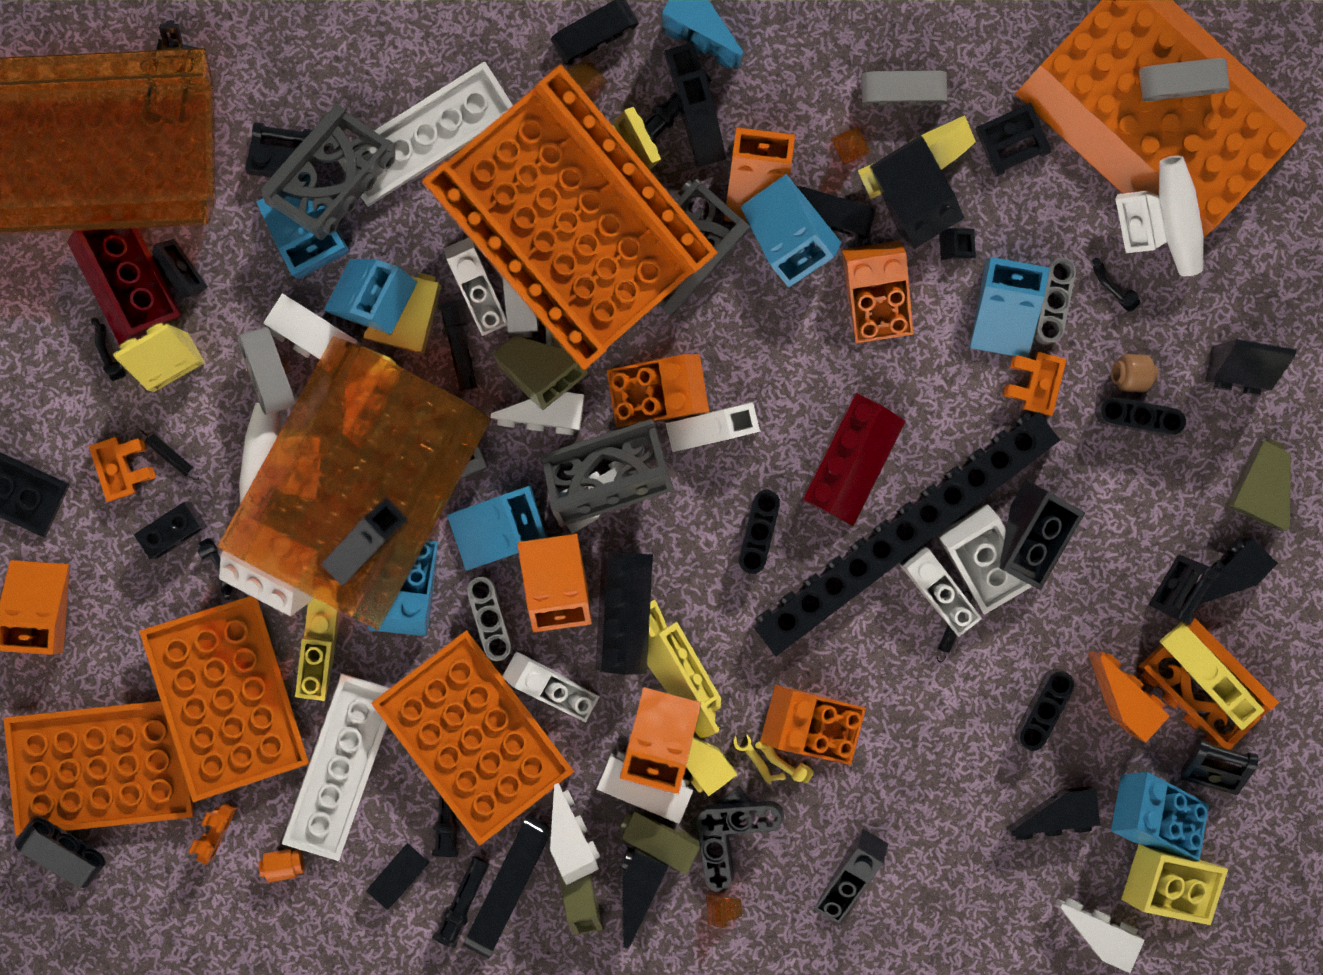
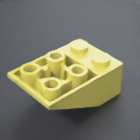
[113,323,205,392]

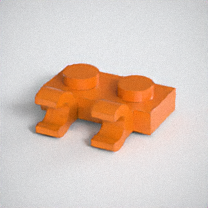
[1003,352,1067,417]
[88,437,156,502]
[188,802,237,865]

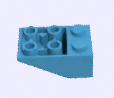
[662,0,743,69]
[740,174,842,287]
[256,175,350,280]
[969,257,1050,358]
[323,259,417,335]
[447,486,548,571]
[365,537,438,636]
[1111,772,1209,861]

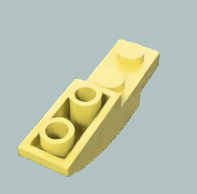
[858,115,976,199]
[295,577,342,701]
[1159,621,1265,730]

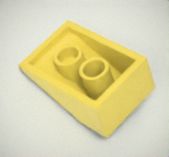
[1121,844,1228,925]

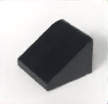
[939,228,976,260]

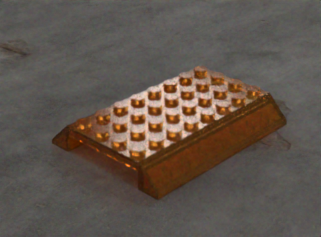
[0,48,216,234]
[217,336,492,631]

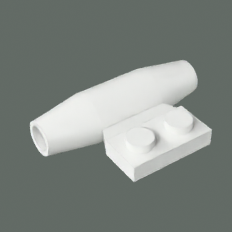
[1116,156,1204,276]
[239,403,324,523]

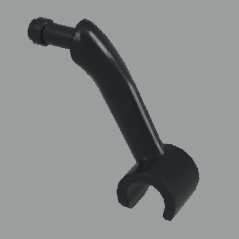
[1092,258,1140,312]
[91,318,126,381]
[197,538,233,600]

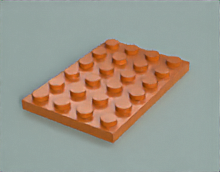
[139,596,309,802]
[371,630,574,846]
[3,700,195,836]

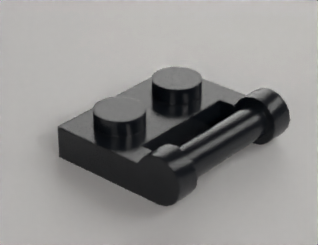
[975,103,1051,177]
[245,122,312,182]
[1148,554,1220,626]
[1181,738,1259,795]

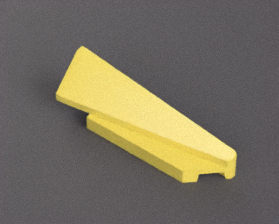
[647,600,721,739]

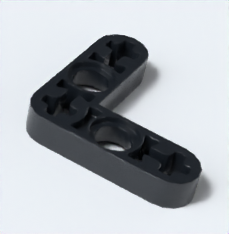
[697,801,784,892]

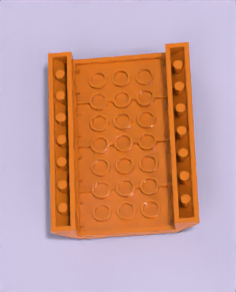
[1015,0,1307,238]
[421,64,718,371]

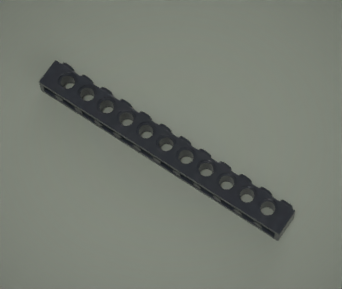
[753,412,1060,656]

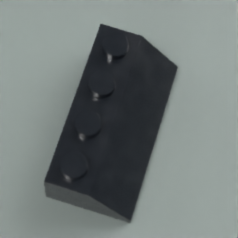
[595,551,653,675]

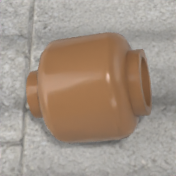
[1111,354,1159,393]

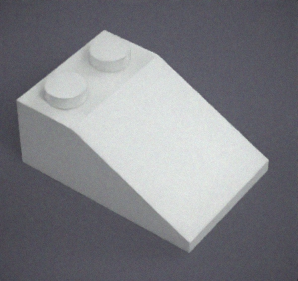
[937,504,1032,615]

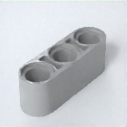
[1139,58,1230,101]
[862,70,947,106]
[1034,258,1076,345]
[238,327,295,415]
[467,576,513,661]

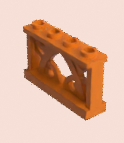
[1138,618,1279,750]

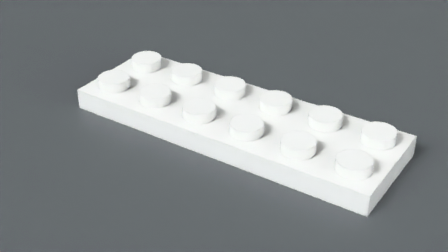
[338,61,513,207]
[281,673,390,861]

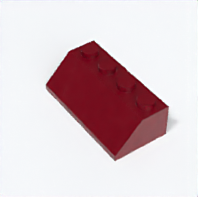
[67,211,182,345]
[801,393,906,526]

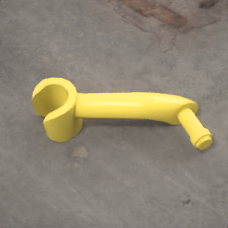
[733,734,786,785]
[755,742,814,783]

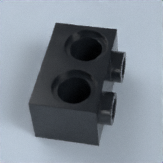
[134,502,207,560]

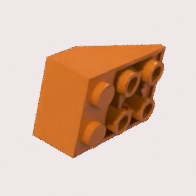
[724,127,795,225]
[841,240,914,344]
[607,354,709,428]
[517,534,592,633]
[0,560,70,655]
[1088,651,1170,743]
[760,684,866,765]
[620,687,701,794]

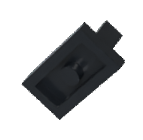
[152,239,208,299]

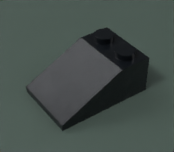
[869,135,964,249]
[1206,339,1297,396]
[999,479,1085,590]
[620,846,668,950]

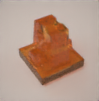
[831,126,871,165]
[706,894,742,928]

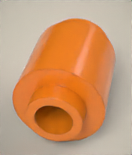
[258,848,305,883]

